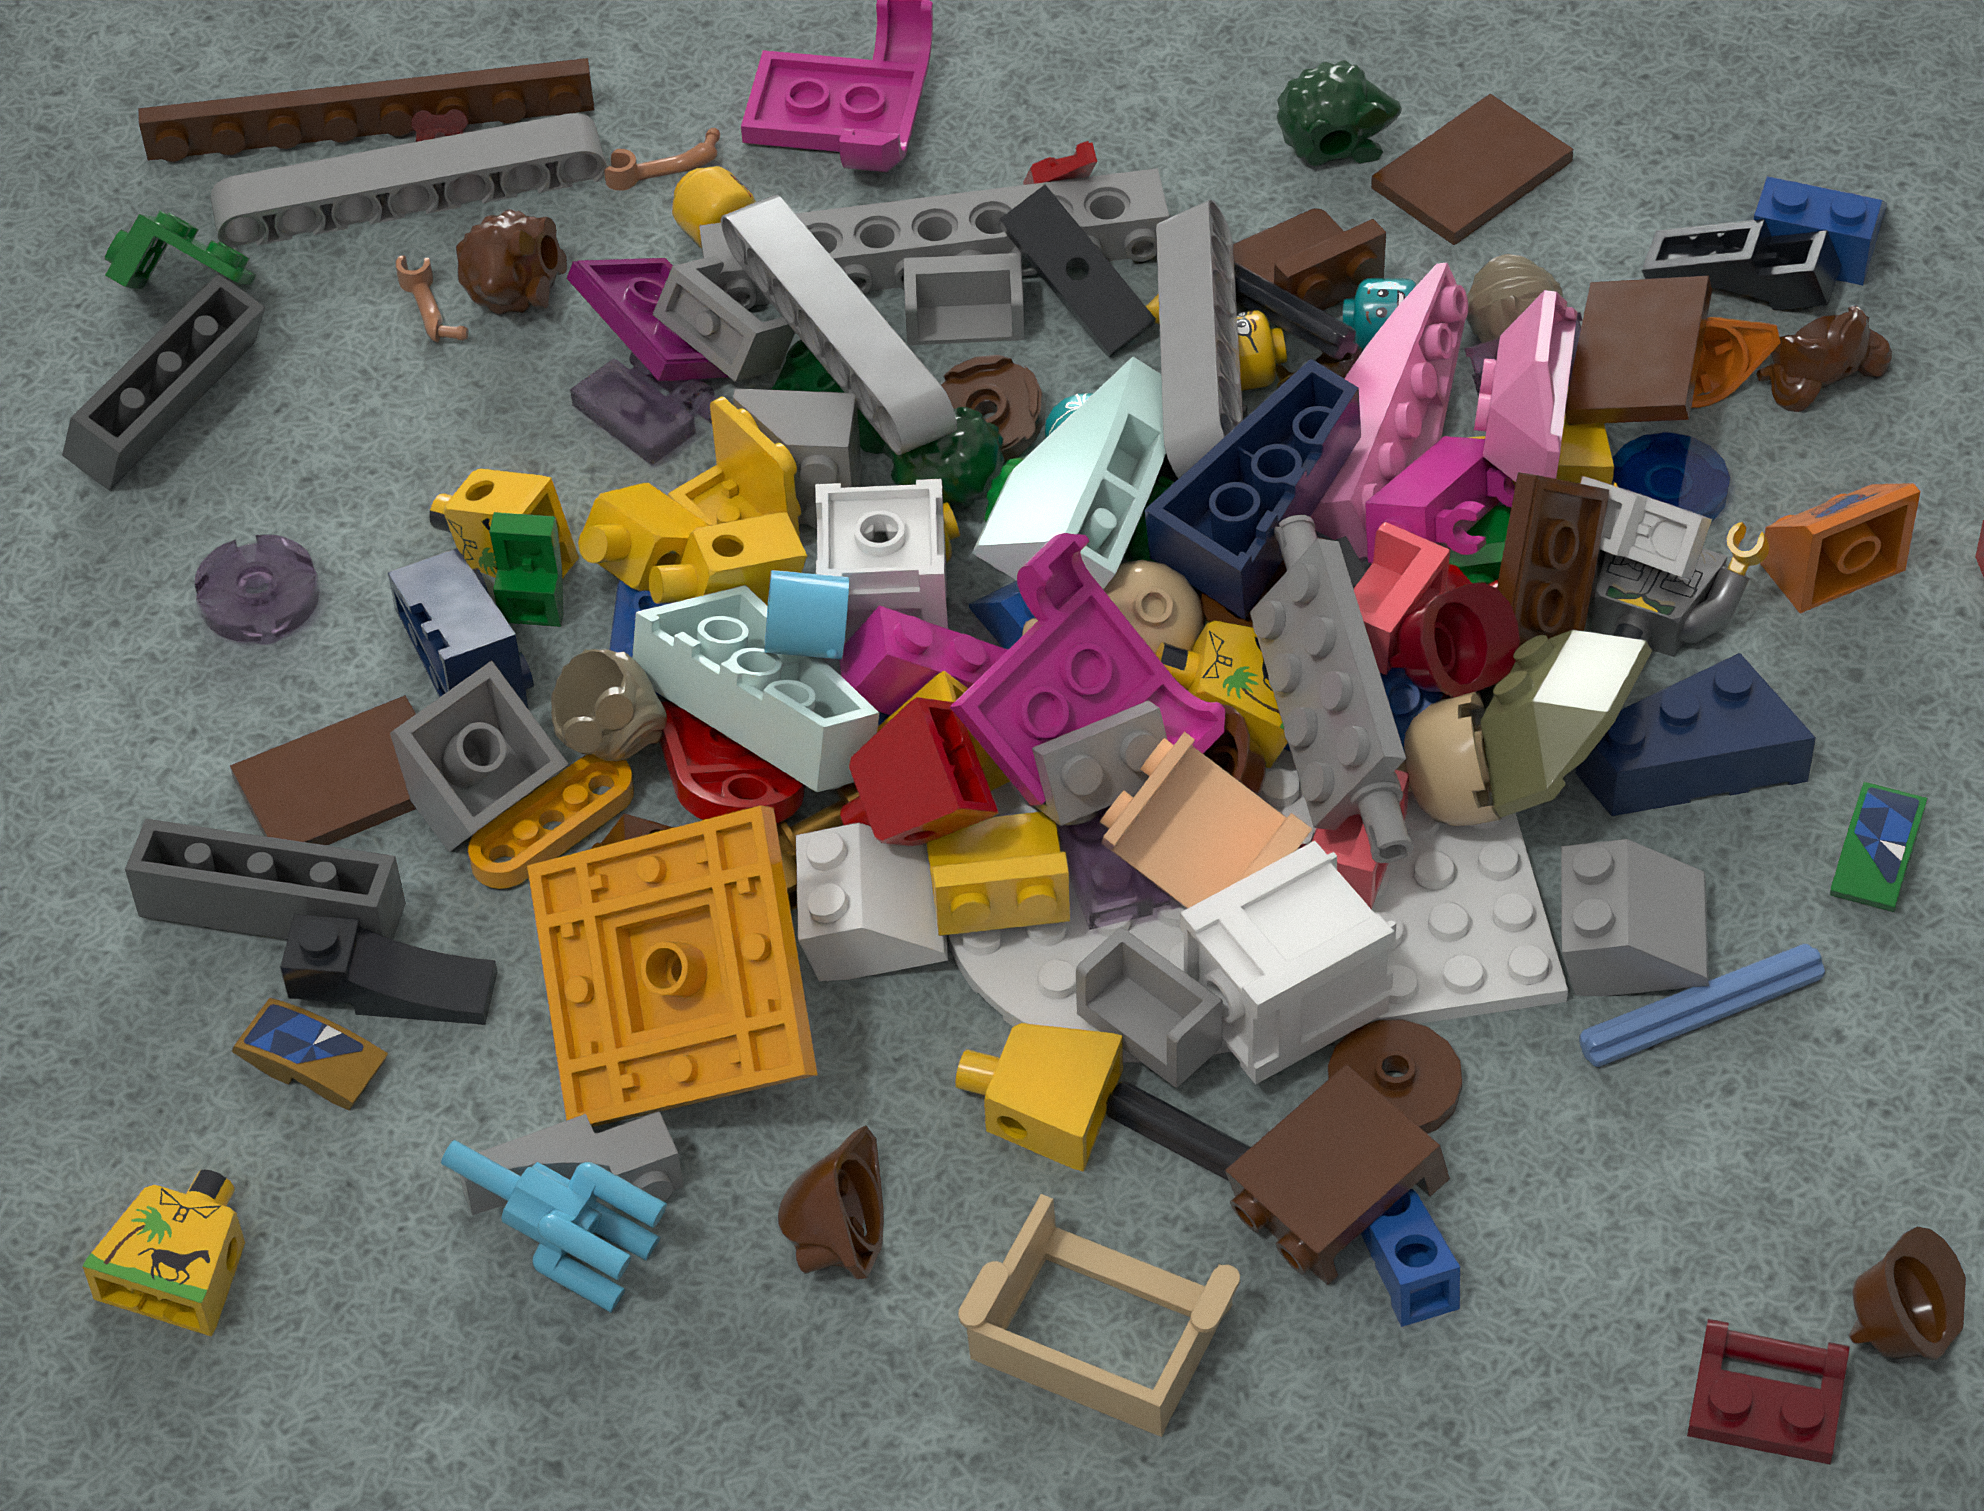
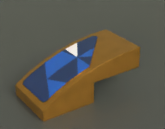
[231,998,388,1111]

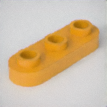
[468,755,634,889]

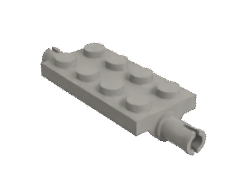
[1250,515,1414,863]

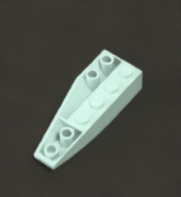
[972,357,1166,589]

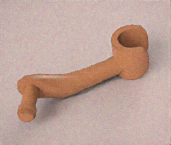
[604,128,720,191]
[396,256,468,343]

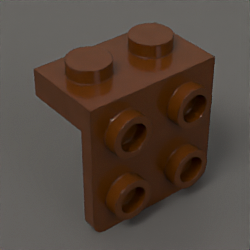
[1233,208,1386,310]

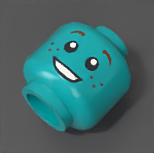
[1343,278,1417,350]

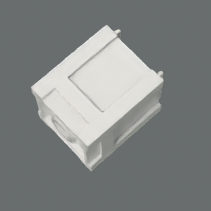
[815,479,948,676]
[1180,841,1397,1085]

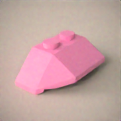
[1474,290,1577,482]

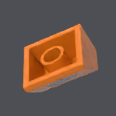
[1760,483,1921,613]

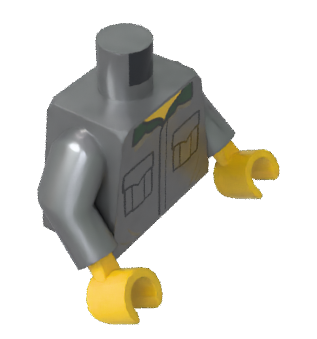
[1588,482,1769,657]

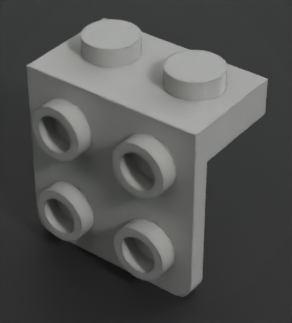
[1011,700,1167,826]

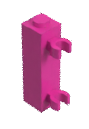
[1365,436,1515,563]

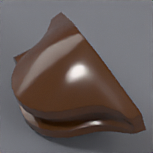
[778,1125,884,1280]

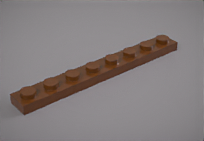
[138,58,595,161]

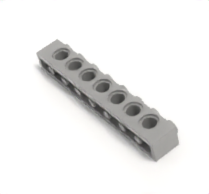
[699,168,1170,310]

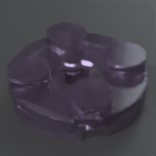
[195,534,320,645]

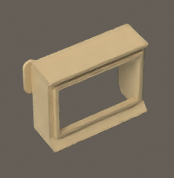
[958,1194,1240,1437]

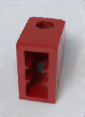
[840,697,999,846]

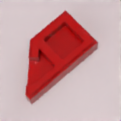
[1023,141,1098,185]

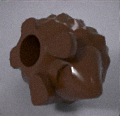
[456,209,567,315]

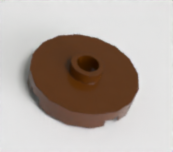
[941,355,1046,463]
[1327,1019,1462,1134]

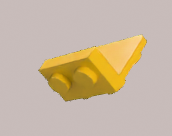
[668,396,801,539]
[926,812,1070,936]

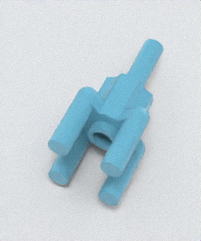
[441,1140,667,1313]

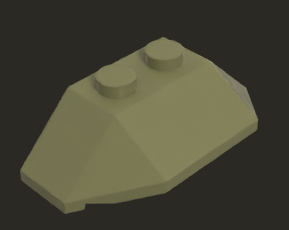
[1480,630,1652,818]

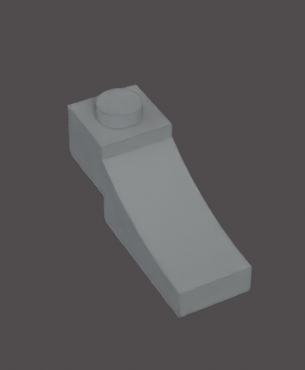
[459,1112,683,1215]

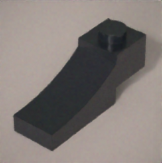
[1641,219,1842,310]
[280,914,497,1025]

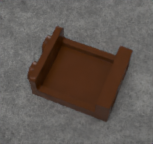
[1225,1064,1450,1285]

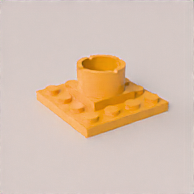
[527,806,818,1127]

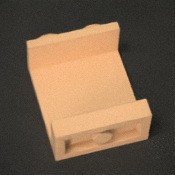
[1100,731,1312,909]

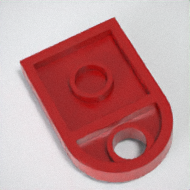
[659,701,805,823]

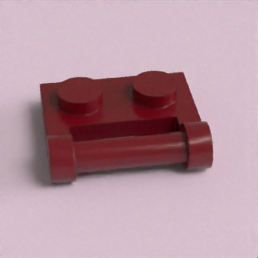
[1687,1319,1850,1465]

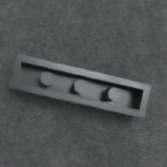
[62,273,265,491]
[125,819,406,939]

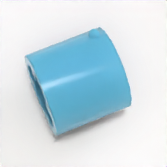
[764,570,849,659]

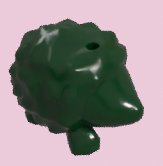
[1277,60,1402,166]
[882,407,1004,510]

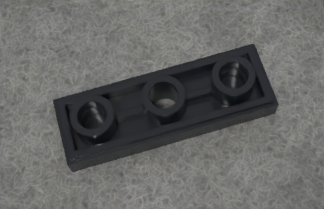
[998,184,1156,357]

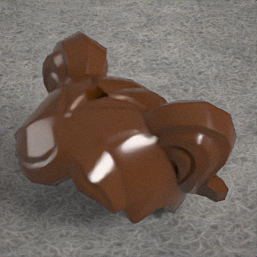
[1756,305,1892,412]

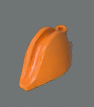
[1691,317,1781,408]

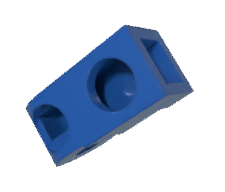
[1361,1188,1460,1327]

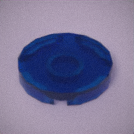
[1612,432,1730,522]

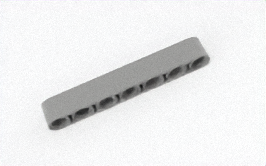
[210,113,607,250]
[721,194,957,455]
[1156,200,1243,479]

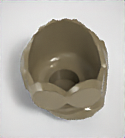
[1466,254,1563,360]
[551,649,667,761]

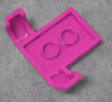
[741,0,933,172]
[950,533,1225,805]

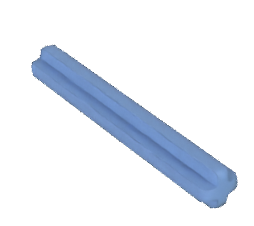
[1579,944,1825,1067]

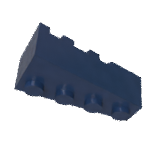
[1145,359,1361,619]

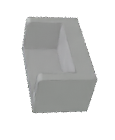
[904,253,1025,345]
[653,256,795,382]
[1076,926,1222,1088]

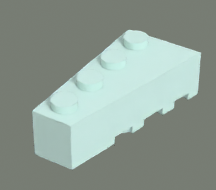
[632,585,879,792]

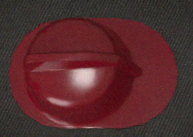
[1388,582,1520,698]

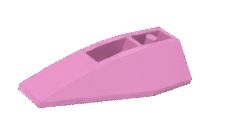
[1311,262,1468,564]

